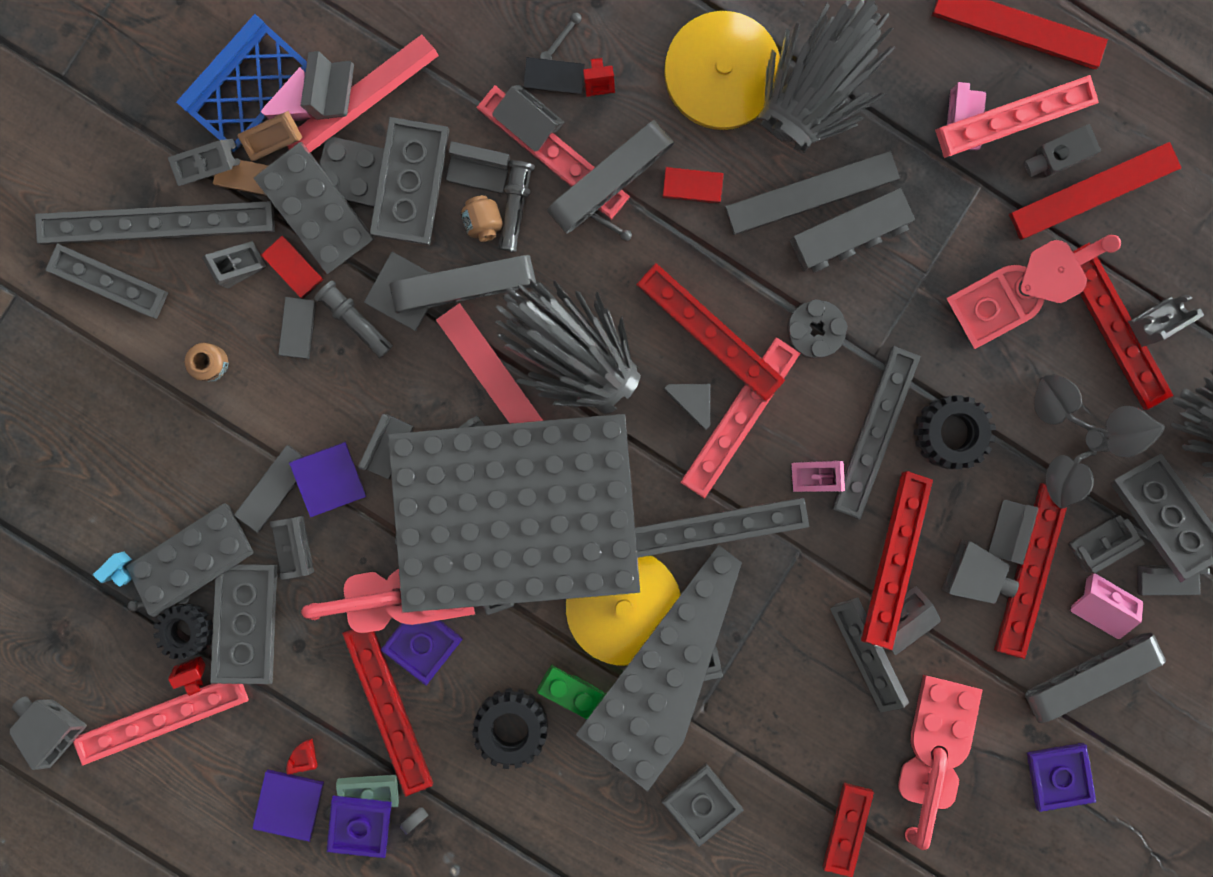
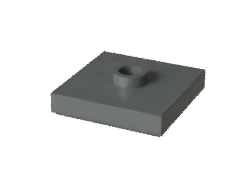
[364,252,432,331]
[661,763,744,847]

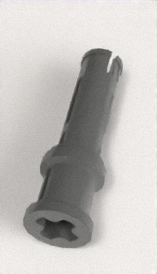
[498,160,535,252]
[314,280,393,358]

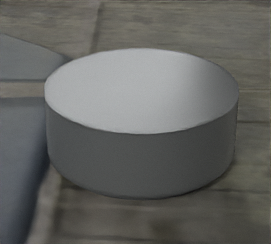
[400,807,429,835]

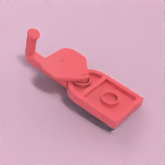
[946,234,1121,349]
[301,569,475,633]
[898,675,983,850]

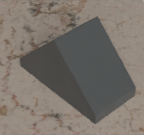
[202,241,267,288]
[663,384,710,430]

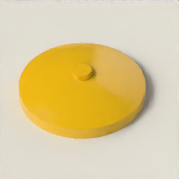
[664,11,780,130]
[566,555,681,666]

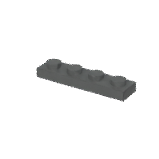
[45,243,169,319]
[830,597,909,713]

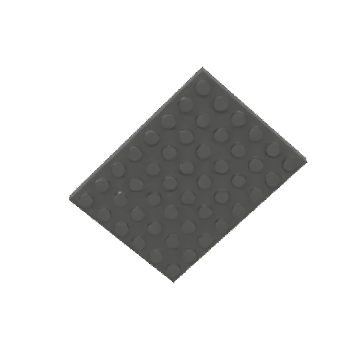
[388,414,640,613]

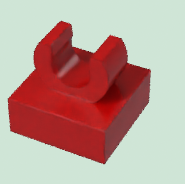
[583,58,615,97]
[168,656,206,696]

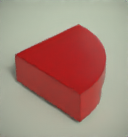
[286,738,318,775]

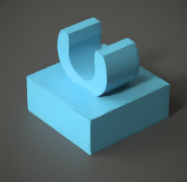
[93,552,132,587]

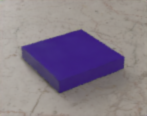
[289,441,366,517]
[381,620,463,686]
[1027,743,1096,812]
[252,769,324,842]
[326,795,392,858]

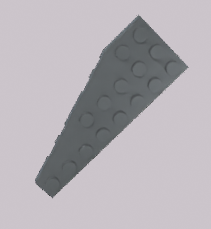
[576,545,742,792]

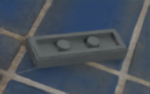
[234,445,304,533]

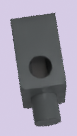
[1024,124,1101,177]
[942,539,1019,604]
[10,696,87,770]

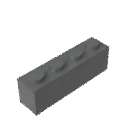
[790,188,915,273]

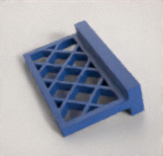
[176,14,307,153]

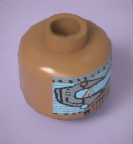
[461,195,503,242]
[184,343,228,382]

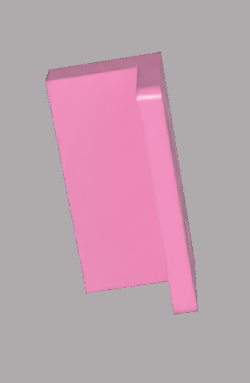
[947,82,986,150]
[1071,573,1143,639]

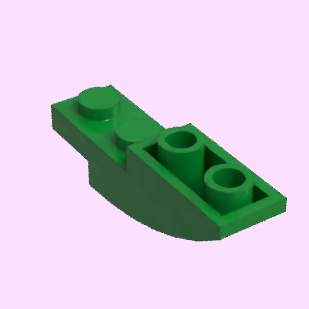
[536,665,607,719]

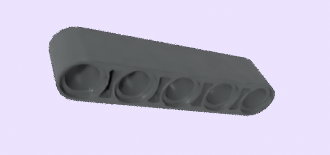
[547,120,674,234]
[389,255,536,313]
[1024,633,1166,723]

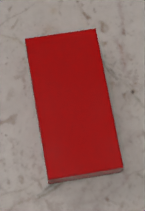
[662,167,724,204]
[261,235,324,299]

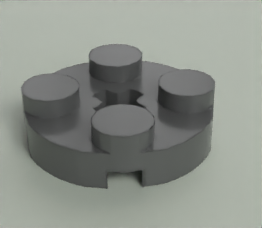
[788,299,848,358]

